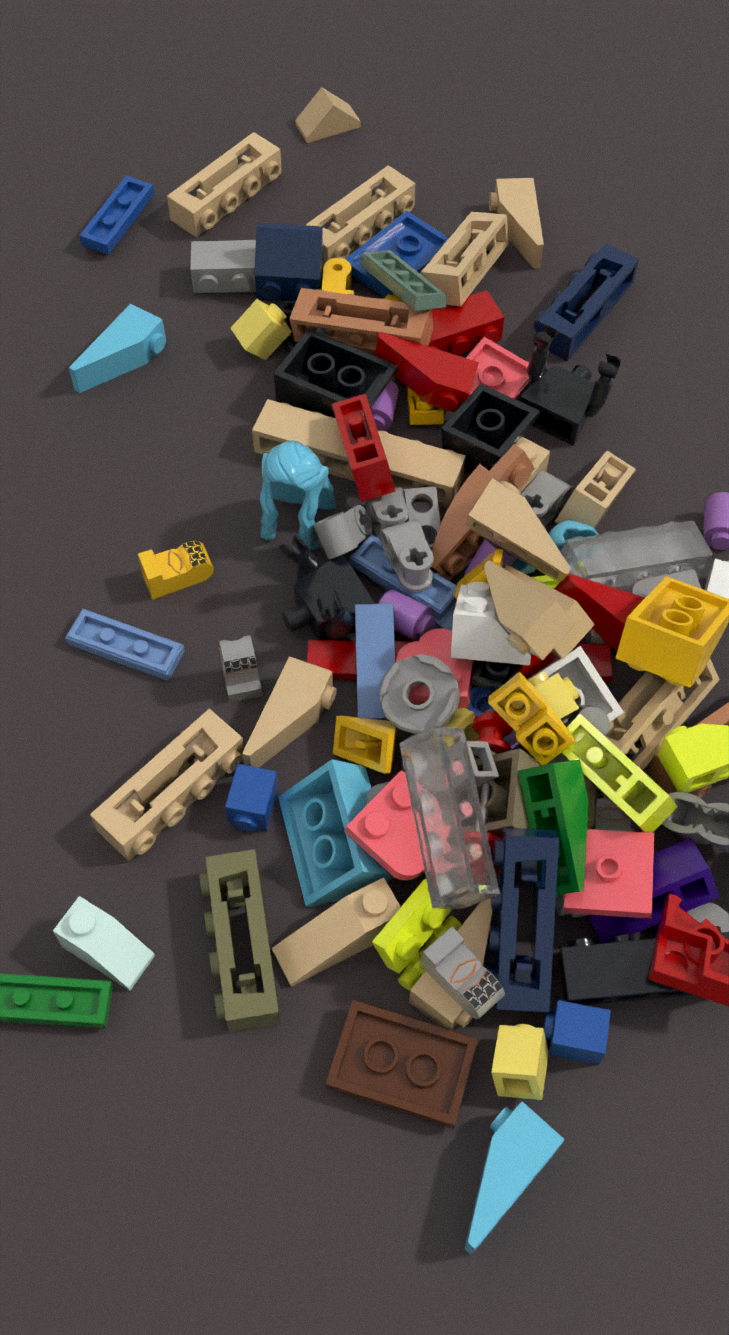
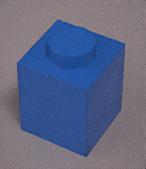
[225,764,279,832]
[542,1000,611,1065]

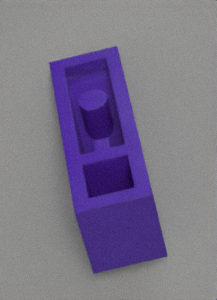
[589,838,720,944]

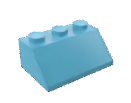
[278,759,395,908]

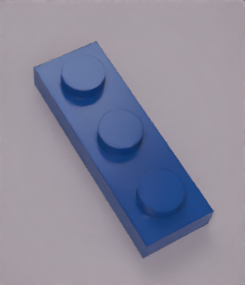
[79,176,154,255]

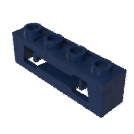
[534,243,639,361]
[487,828,559,1012]

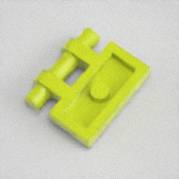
[372,879,462,991]

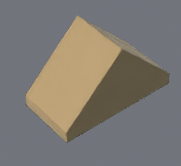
[295,87,361,143]

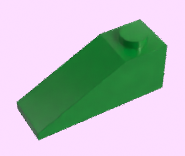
[518,759,588,895]

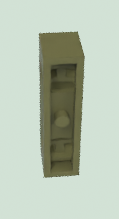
[199,849,281,1033]

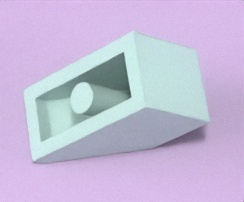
[53,896,155,991]

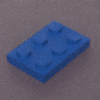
[345,211,449,298]

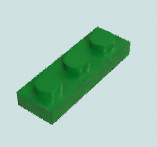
[0,973,113,1029]

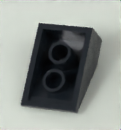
[274,328,398,416]

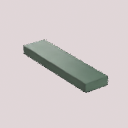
[361,250,447,311]

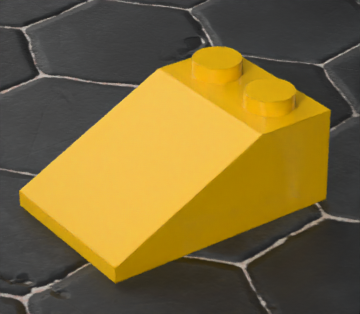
[615,576,729,688]

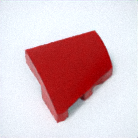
[648,894,729,1007]

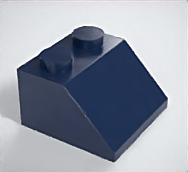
[255,222,324,301]

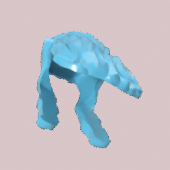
[260,440,337,550]

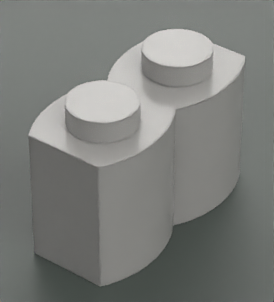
[662,792,729,853]

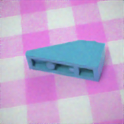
[69,304,167,393]
[464,1101,565,1255]

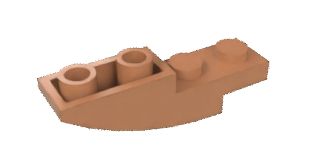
[432,444,535,581]

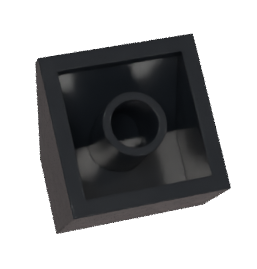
[441,383,540,470]

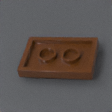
[325,1000,478,1129]

